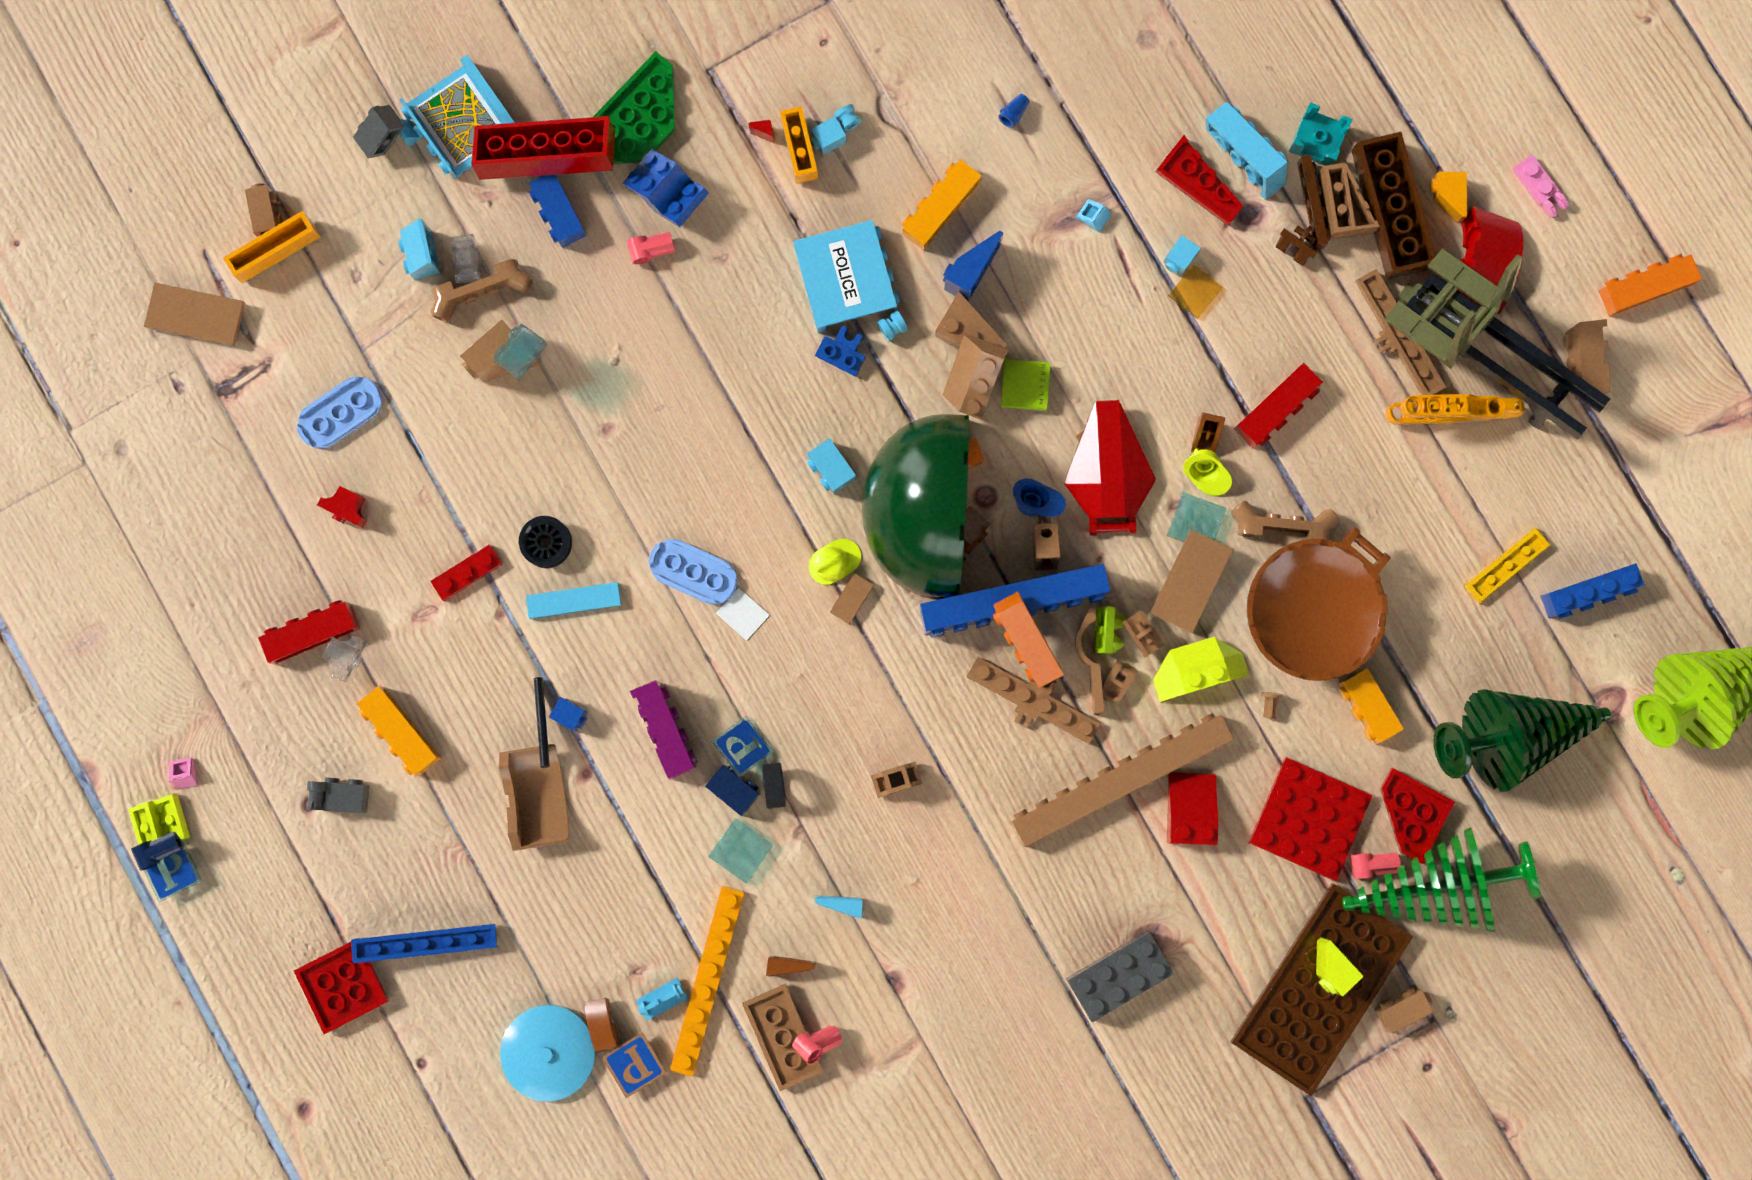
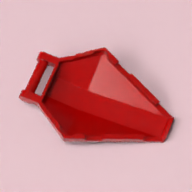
[1064,400,1156,536]

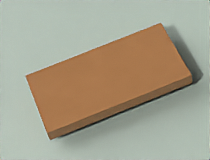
[144,283,245,346]
[1150,529,1233,633]

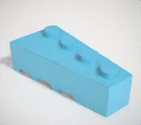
[1206,102,1288,200]

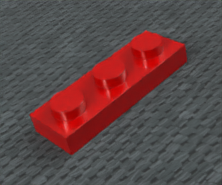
[430,544,503,601]

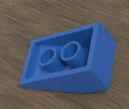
[943,230,1003,302]

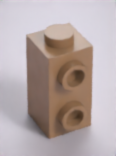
[245,183,283,237]
[1375,987,1433,1034]

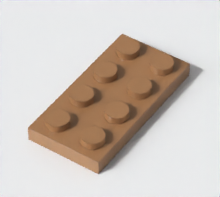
[742,983,823,1091]

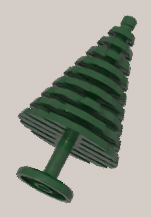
[1433,689,1611,792]

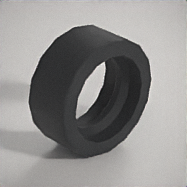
[762,762,786,809]

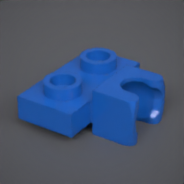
[815,325,866,377]

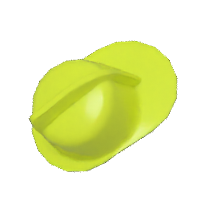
[1183,448,1232,496]
[809,539,861,585]

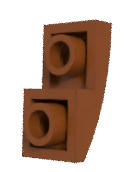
[584,998,619,1053]

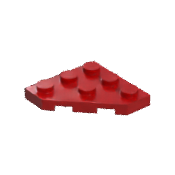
[1380,768,1455,864]

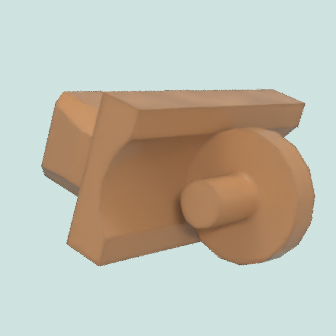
[1122,610,1165,658]

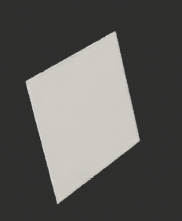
[716,588,769,641]

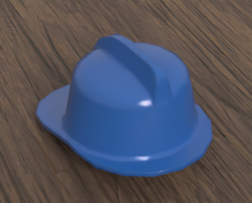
[1013,478,1066,517]

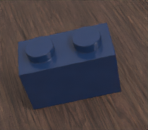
[705,764,761,816]

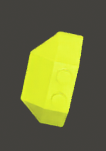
[1153,637,1249,702]

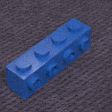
[1540,563,1645,619]

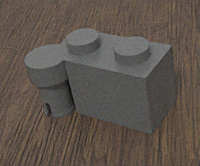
[307,777,370,813]

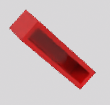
[1234,362,1323,448]
[258,600,360,665]

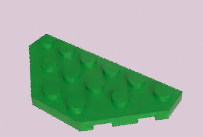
[593,51,675,164]

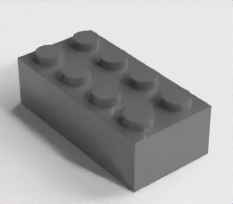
[1066,931,1174,1022]

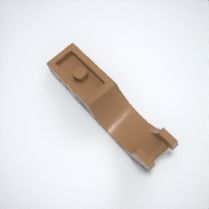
[1074,608,1104,714]

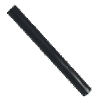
[534,677,550,768]

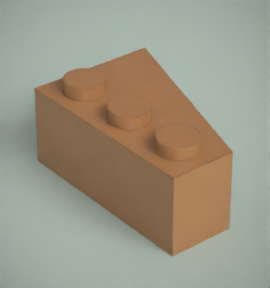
[1318,163,1380,240]
[935,291,1007,350]
[1563,319,1610,400]

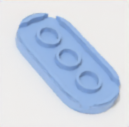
[297,377,383,449]
[649,539,738,605]

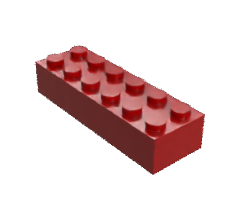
[471,116,615,180]

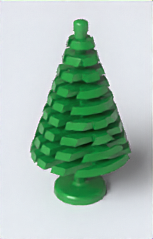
[1342,827,1541,932]

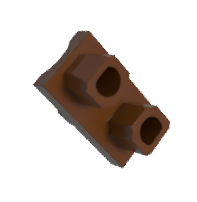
[1275,225,1318,266]

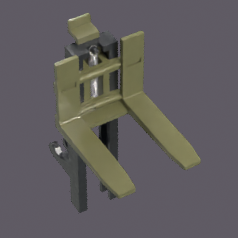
[1384,248,1610,440]

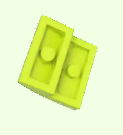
[128,793,190,845]

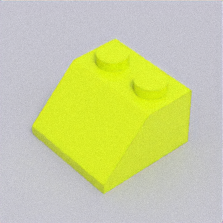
[1316,937,1364,996]

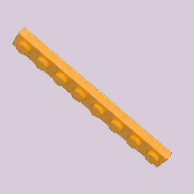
[670,886,745,1077]

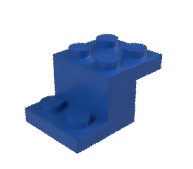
[623,149,709,227]

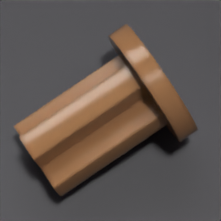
[1261,692,1283,719]

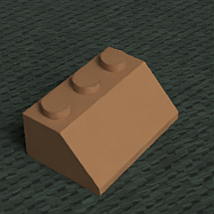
[942,333,1008,420]

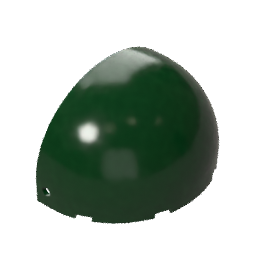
[862,414,969,599]

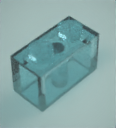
[493,323,547,381]

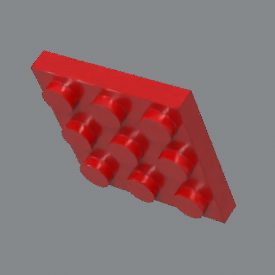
[294,938,389,1035]

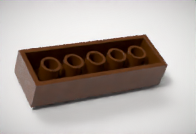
[1351,132,1436,280]

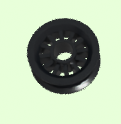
[519,516,572,568]

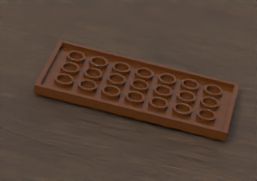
[1230,883,1413,1097]

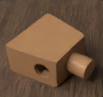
[1032,515,1060,571]

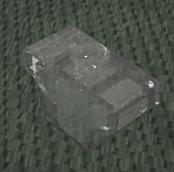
[450,234,482,284]
[321,635,368,682]

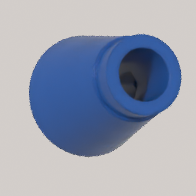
[998,94,1030,128]

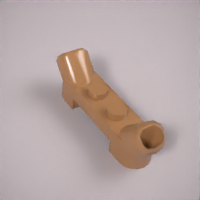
[430,259,533,322]
[1231,501,1340,540]

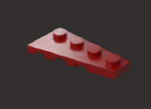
[1156,135,1243,226]

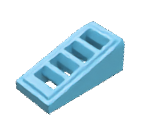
[815,896,863,918]

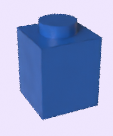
[549,697,588,732]

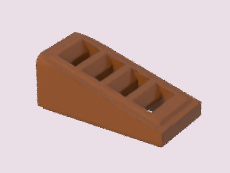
[766,955,816,976]

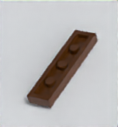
[1297,155,1330,250]

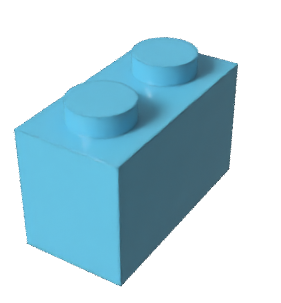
[806,438,856,494]

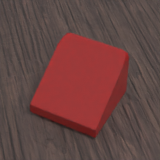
[748,120,774,143]

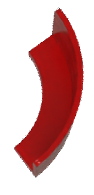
[1457,206,1524,314]

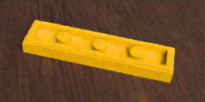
[1464,527,1551,604]

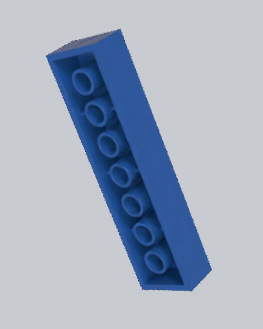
[919,564,1110,638]

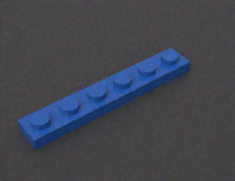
[351,924,497,963]

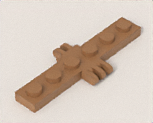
[1355,269,1446,395]
[967,657,1100,744]

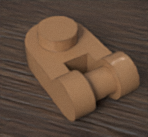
[1102,659,1138,703]

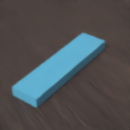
[526,582,622,619]

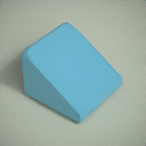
[400,119,420,146]
[1076,199,1111,232]

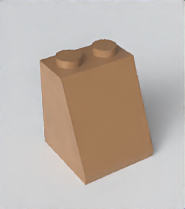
[460,320,540,382]

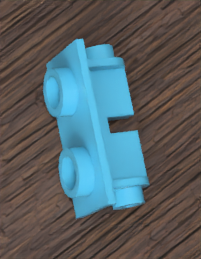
[636,977,688,1021]

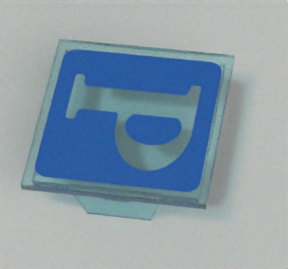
[711,716,774,778]
[144,839,202,903]

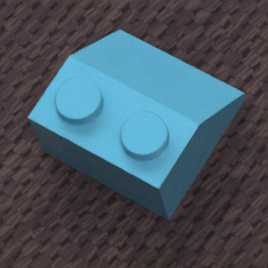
[398,218,441,280]

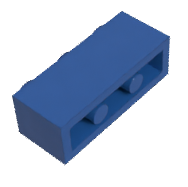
[528,175,586,248]

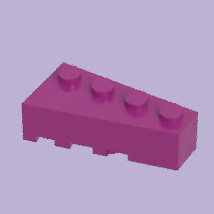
[630,680,698,779]

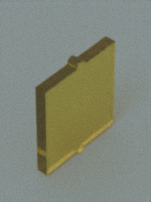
[1168,264,1223,319]

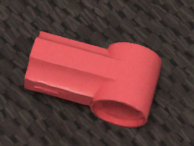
[627,232,675,264]
[1351,853,1401,879]
[792,1025,842,1064]

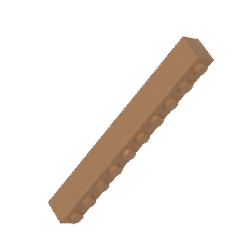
[1011,713,1234,847]

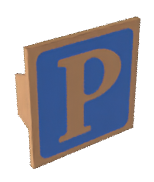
[602,1032,667,1098]

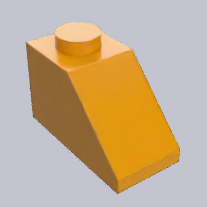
[1430,171,1467,223]

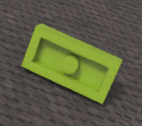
[1093,606,1128,654]

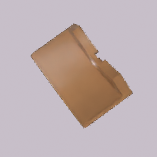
[499,744,569,851]

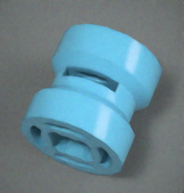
[877,310,908,342]

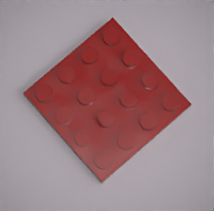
[1248,757,1373,882]

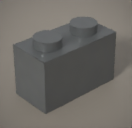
[353,105,405,159]

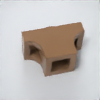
[871,762,922,798]

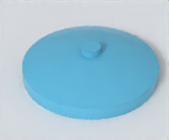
[500,1005,596,1101]

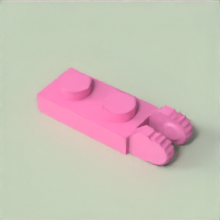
[1512,154,1569,218]

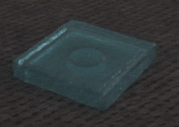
[1167,492,1226,542]
[708,818,774,884]

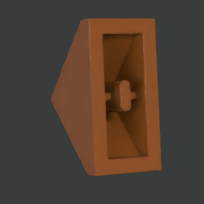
[1191,412,1225,453]

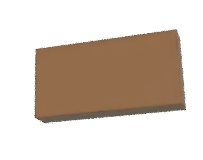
[830,573,874,625]

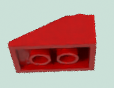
[1167,772,1218,845]

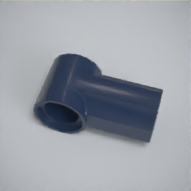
[131,832,183,871]

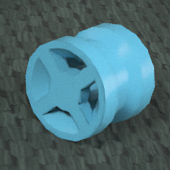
[833,104,862,132]

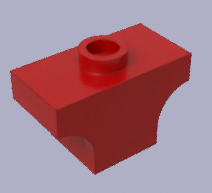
[317,486,367,528]

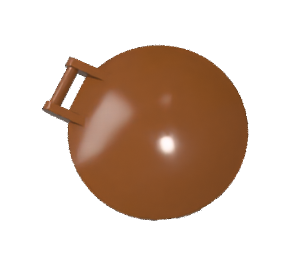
[1247,526,1391,681]

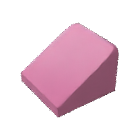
[169,757,197,789]

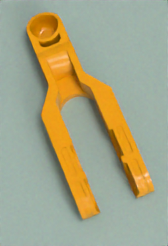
[1385,394,1525,425]

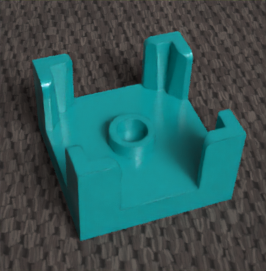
[1289,102,1353,166]

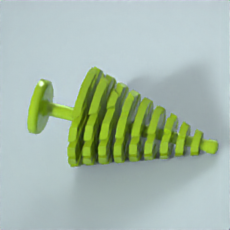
[1633,646,1752,750]

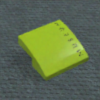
[1001,359,1050,411]

